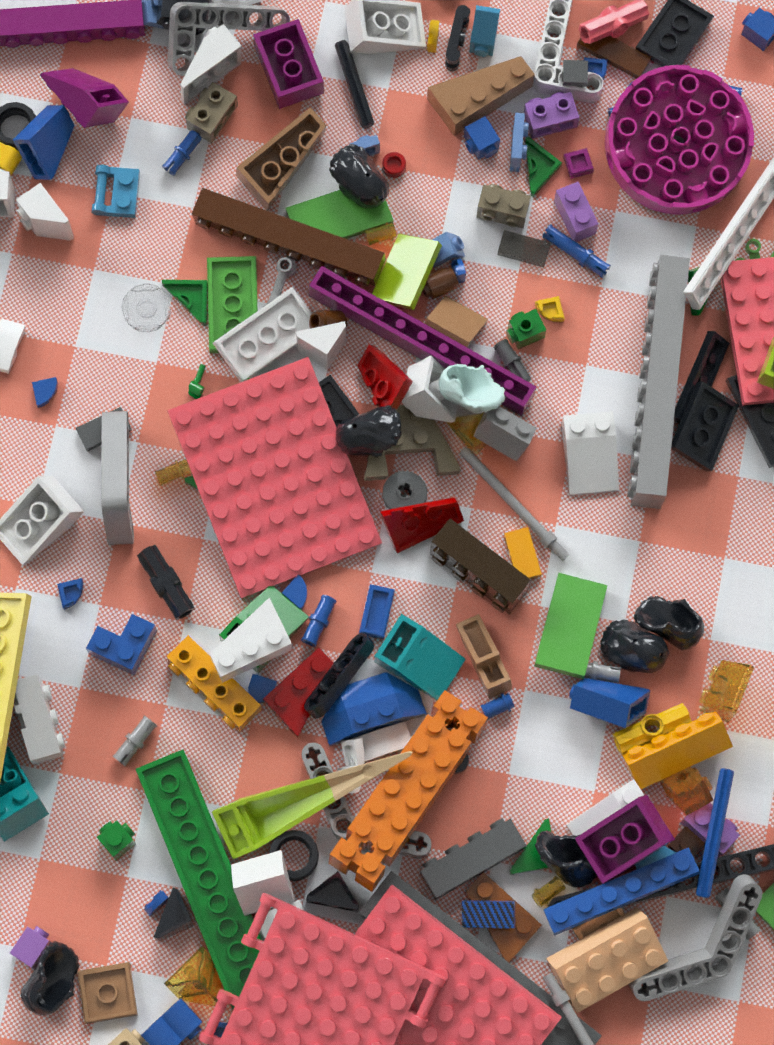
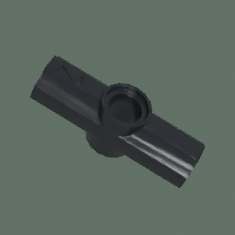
[137,545,195,620]

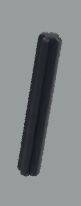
[335,40,374,129]

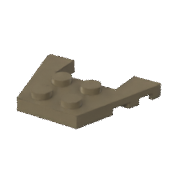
[364,404,461,481]

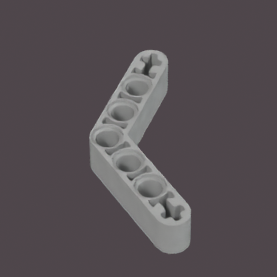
[302,743,431,859]
[628,874,762,1001]

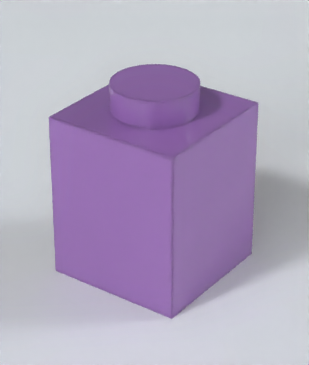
[10,926,52,969]

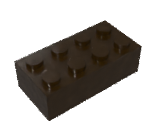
[430,519,531,615]

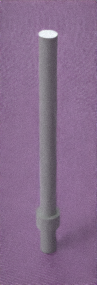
[460,447,569,561]
[543,972,594,1045]

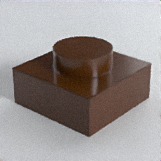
[668,826,705,857]

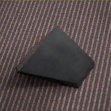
[306,871,359,913]
[154,887,194,941]

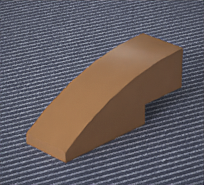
[456,614,512,699]

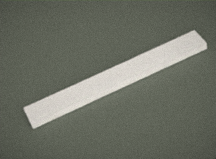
[683,157,774,310]

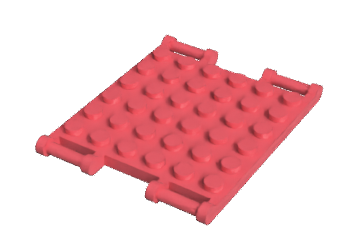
[198,893,447,1045]

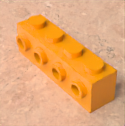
[166,635,262,732]
[622,711,733,789]

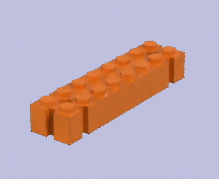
[328,690,488,892]

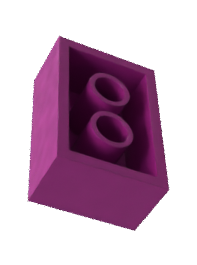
[253,19,324,109]
[575,795,675,884]

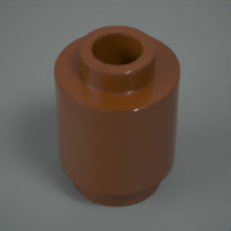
[422,267,459,300]
[309,310,347,329]

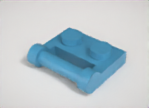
[91,165,140,218]

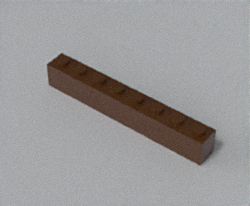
[191,188,386,286]

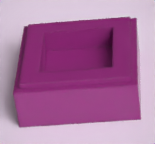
[563,148,594,179]

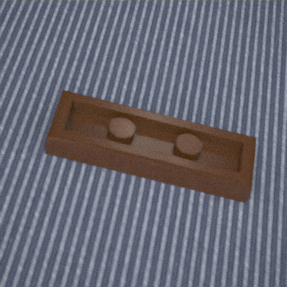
[577,36,651,79]

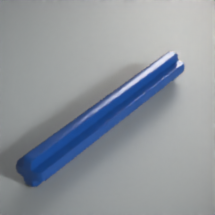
[696,768,734,898]

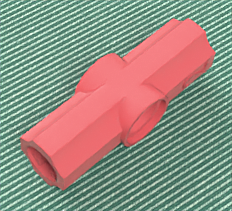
[578,0,649,44]

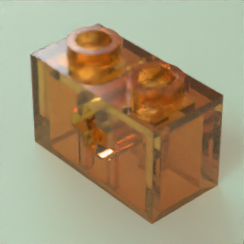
[660,767,714,816]

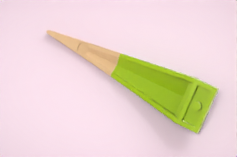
[212,751,413,859]

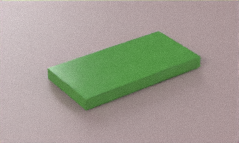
[286,190,394,239]
[207,256,258,353]
[534,573,608,679]

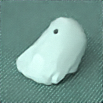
[439,364,505,414]

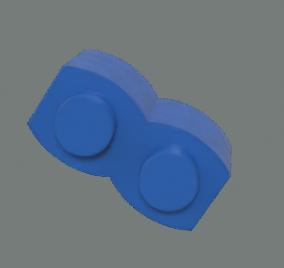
[141,998,202,1045]

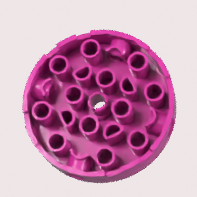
[605,65,754,215]

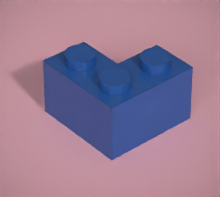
[86,614,157,676]

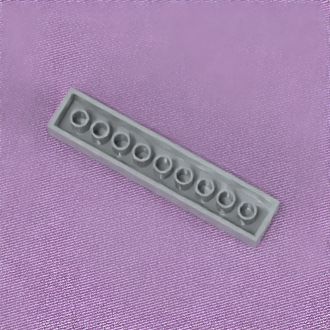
[627,255,690,509]

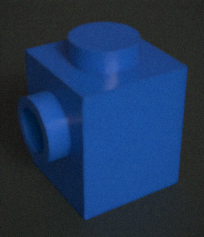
[741,7,774,51]
[464,116,500,160]

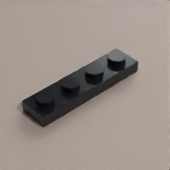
[674,331,730,423]

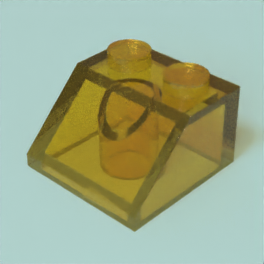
[699,660,754,723]

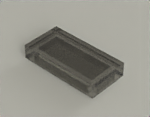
[497,230,551,268]

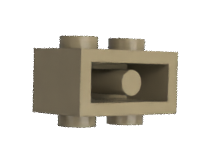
[185,82,238,144]
[476,184,531,228]

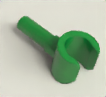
[188,364,206,399]

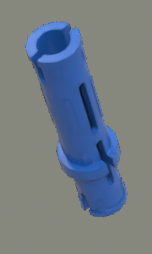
[542,224,611,278]

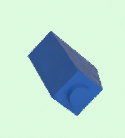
[13,105,75,180]
[569,678,651,728]

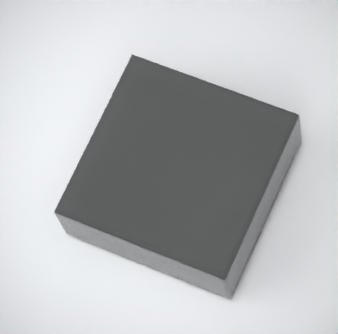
[563,60,588,87]

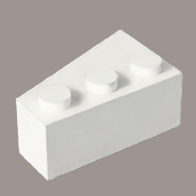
[210,597,292,683]
[14,674,66,765]

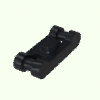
[445,5,470,72]

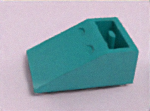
[374,614,466,701]
[0,746,49,842]

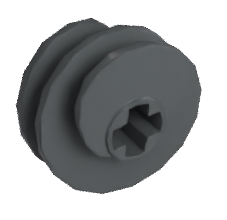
[383,471,428,509]

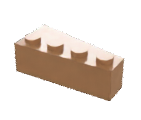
[427,56,535,136]
[236,107,326,211]

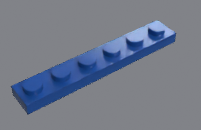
[543,847,700,936]

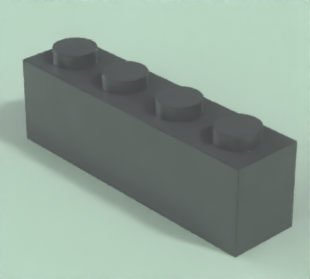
[420,818,527,901]

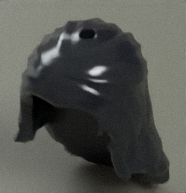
[329,144,390,209]
[336,405,402,458]
[633,596,705,650]
[600,619,669,673]
[535,830,597,888]
[21,941,80,1016]

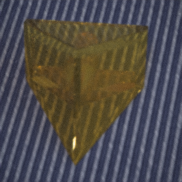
[446,412,487,455]
[164,946,222,1006]

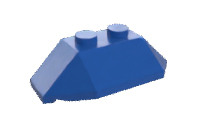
[321,672,427,746]

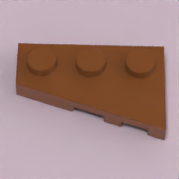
[466,872,542,962]

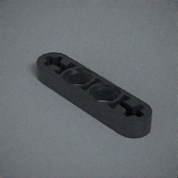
[304,633,374,719]

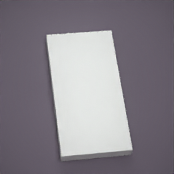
[213,287,312,382]

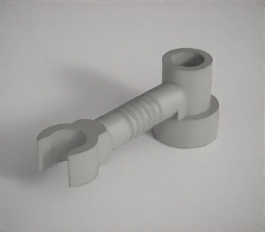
[263,257,297,307]

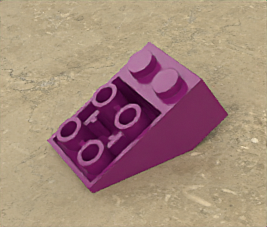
[40,68,129,128]

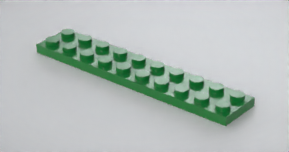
[136,749,261,1010]

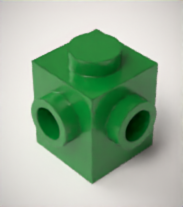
[506,309,546,349]
[97,821,136,860]

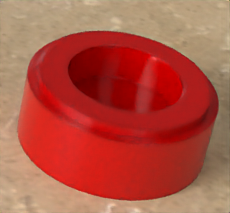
[382,152,406,178]

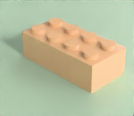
[546,907,668,1013]

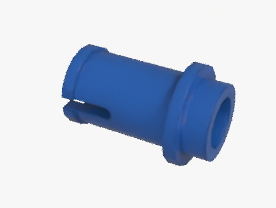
[480,693,515,720]

